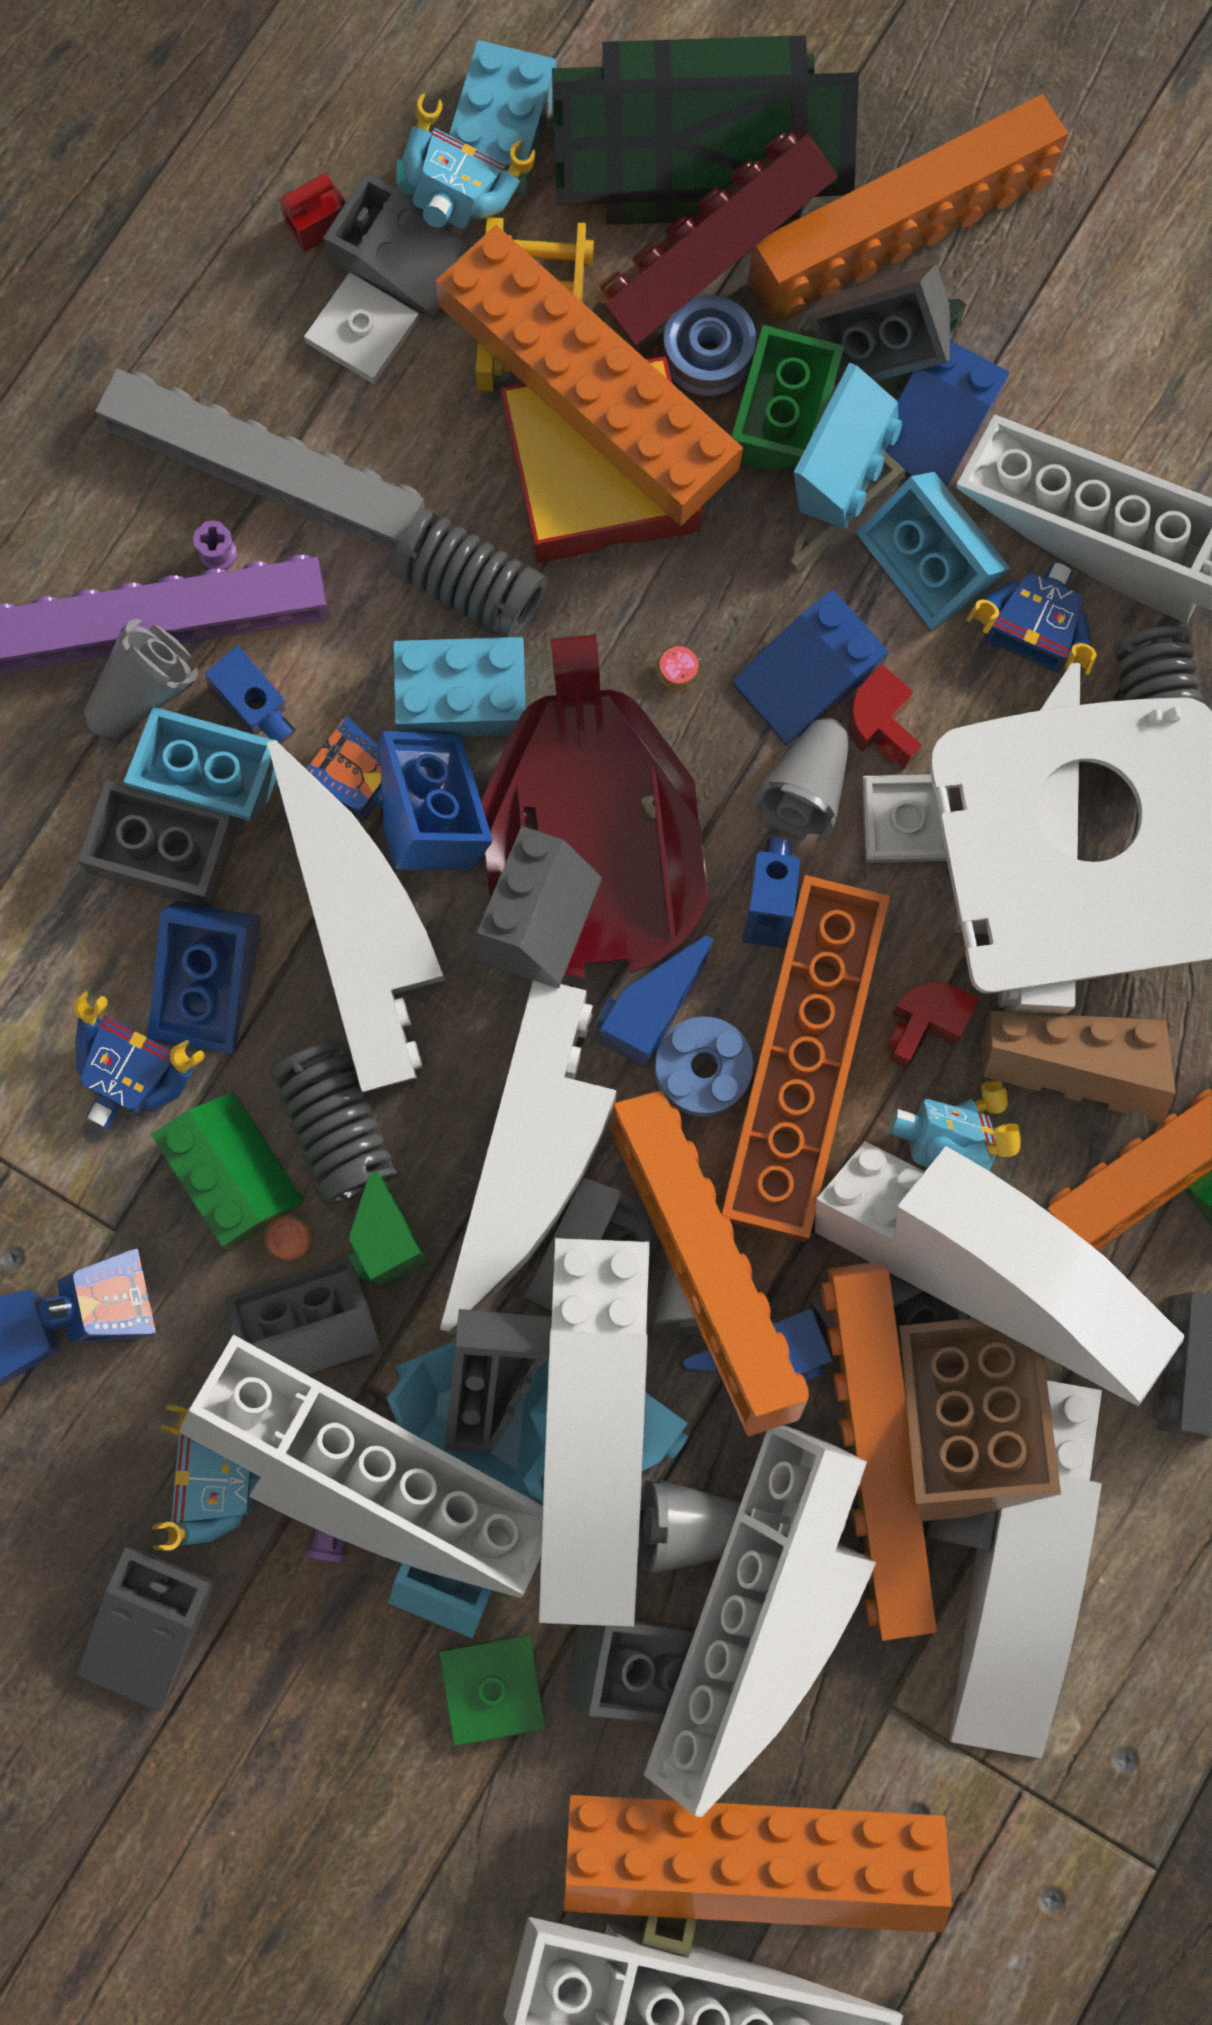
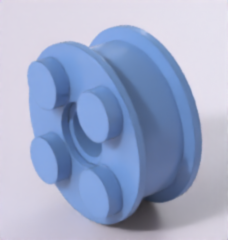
[663,295,756,397]
[655,1016,753,1117]

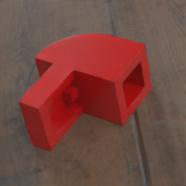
[848,664,922,769]
[887,982,979,1067]

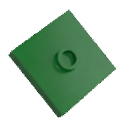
[439,1634,546,1746]

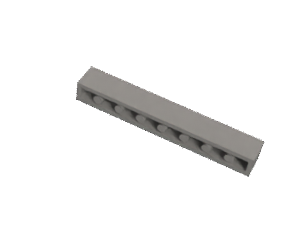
[95,368,425,553]

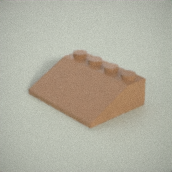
[900,1318,1061,1521]

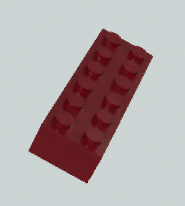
[595,132,838,345]

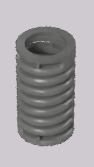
[390,507,548,638]
[1113,626,1202,702]
[269,1040,398,1206]

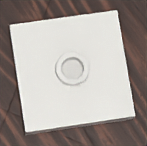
[304,272,420,385]
[861,774,951,863]

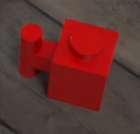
[279,172,346,252]

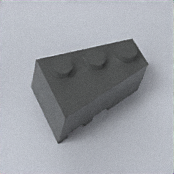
[445,1309,551,1454]

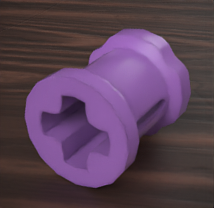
[193,521,238,571]
[306,1529,347,1563]

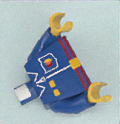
[966,563,1097,675]
[74,991,205,1130]

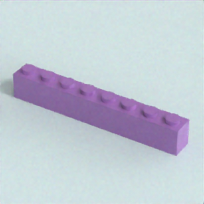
[0,555,330,674]

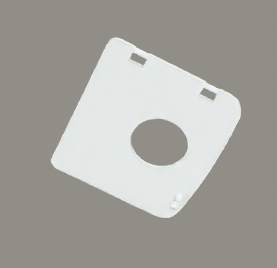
[929,697,1212,994]

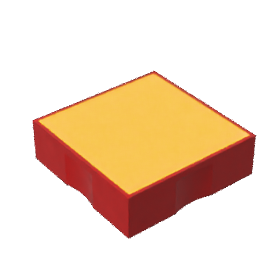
[501,356,702,564]

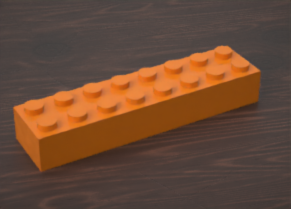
[747,94,1069,323]
[436,225,743,526]
[720,875,890,1243]
[564,1795,952,1933]

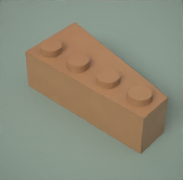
[981,1011,1176,1123]

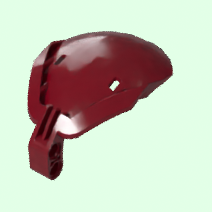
[481,634,709,979]

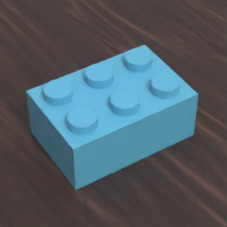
[449,40,557,195]
[394,637,526,737]

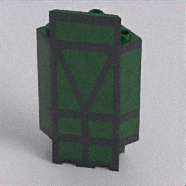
[552,35,859,225]

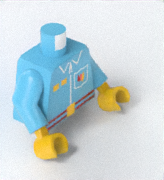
[402,93,535,229]
[888,1080,1021,1171]
[152,1404,260,1551]

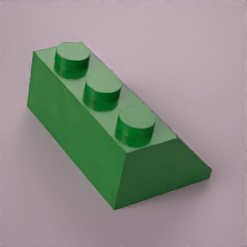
[732,325,844,471]
[150,1092,305,1251]
[347,1171,429,1288]

